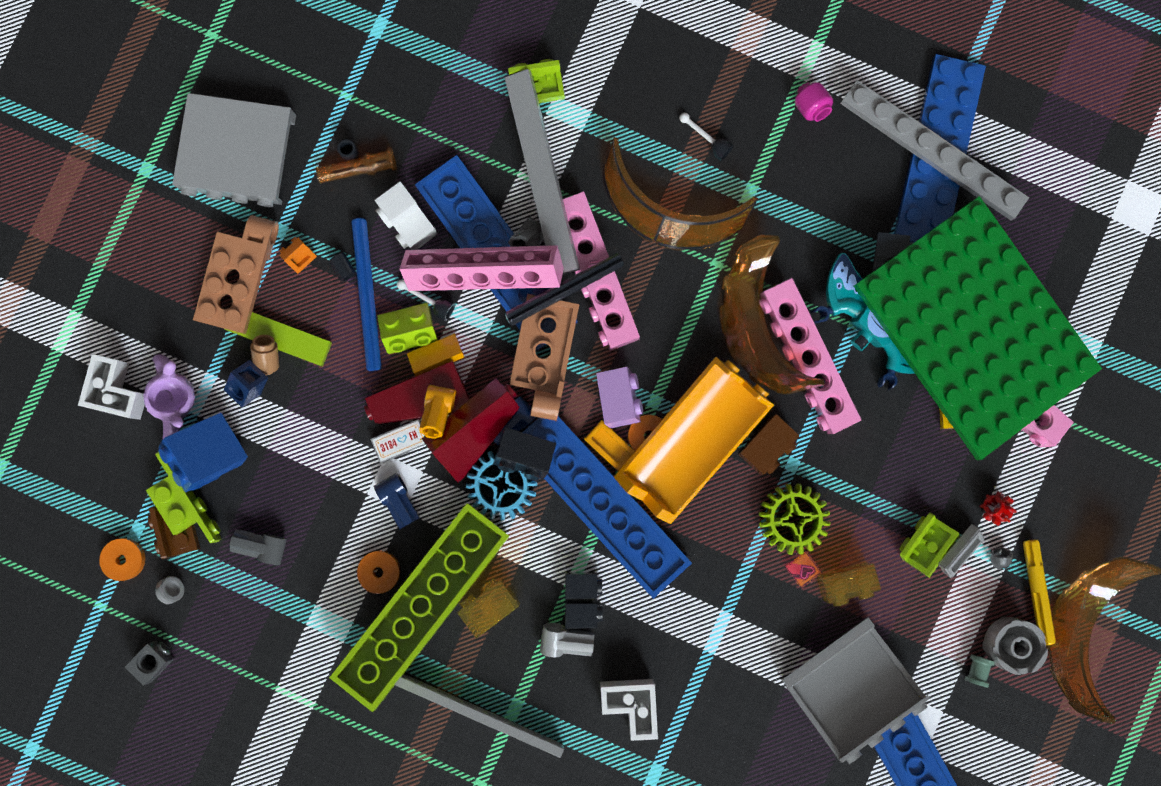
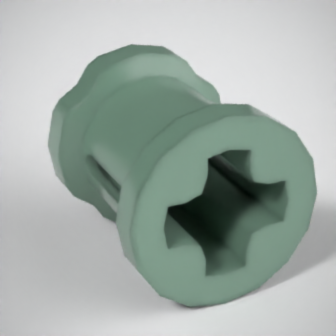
[965,654,995,688]

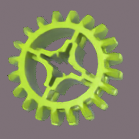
[758,484,830,555]

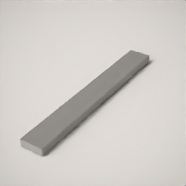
[504,69,580,275]
[395,674,564,758]

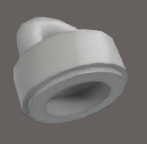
[155,576,184,604]

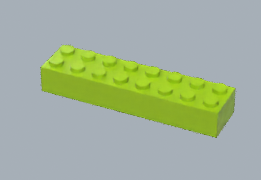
[329,503,509,712]

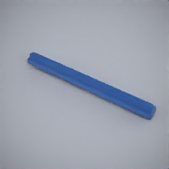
[352,218,381,371]

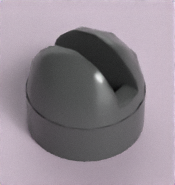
[990,547,1013,570]

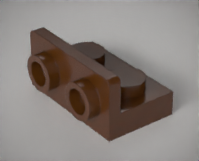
[148,506,200,559]

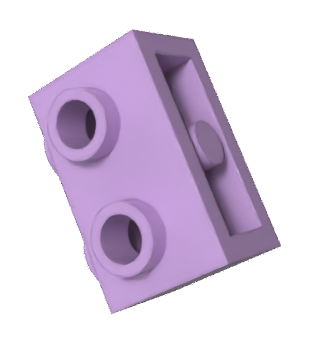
[596,367,643,428]

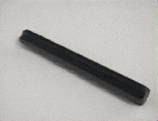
[505,253,624,326]

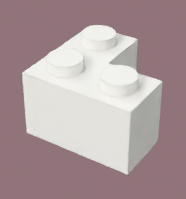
[375,182,438,250]
[78,354,144,420]
[600,679,658,741]

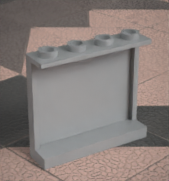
[172,93,296,207]
[782,617,930,764]

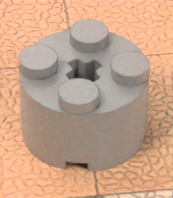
[983,617,1048,675]

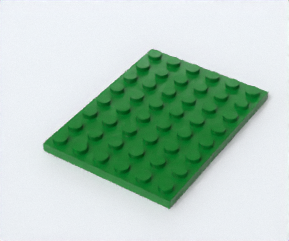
[853,196,1102,460]

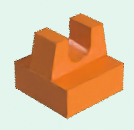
[279,237,317,274]

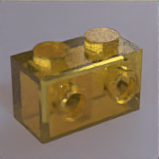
[816,562,881,607]
[457,578,521,639]

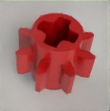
[980,491,1017,526]

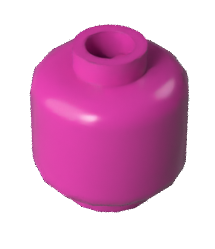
[794,82,833,122]

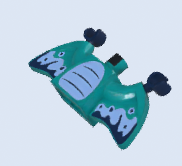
[809,253,914,391]

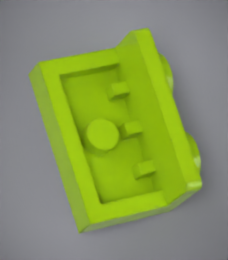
[508,59,565,103]
[377,302,438,354]
[900,513,960,578]

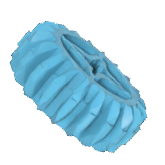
[466,451,537,521]

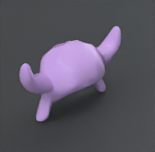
[143,354,195,439]

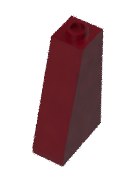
[364,361,470,424]
[422,379,519,483]

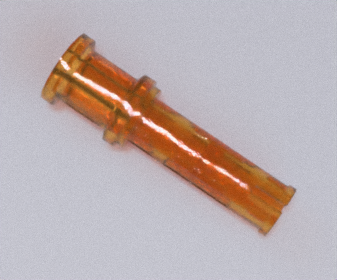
[316,147,397,184]

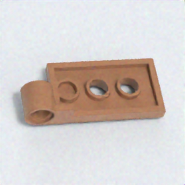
[193,215,279,334]
[510,294,579,421]

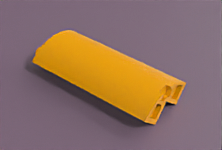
[614,357,774,524]

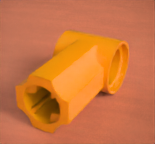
[419,385,456,439]

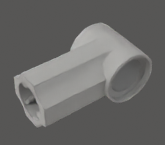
[540,623,594,657]

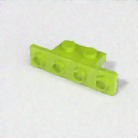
[146,452,222,543]

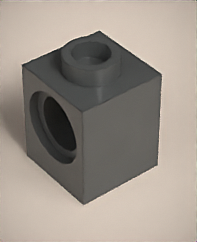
[125,640,175,686]

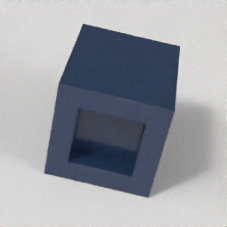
[224,360,268,408]

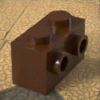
[737,414,800,475]

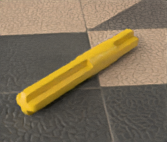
[1023,540,1056,645]

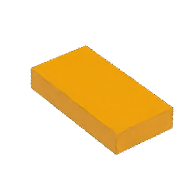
[407,333,464,376]
[584,420,635,471]

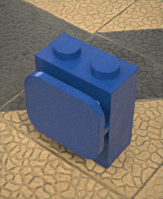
[159,412,248,493]

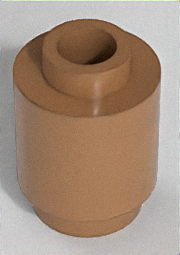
[250,335,279,375]

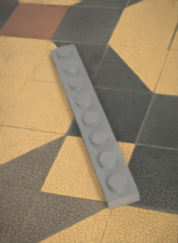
[840,80,1029,221]

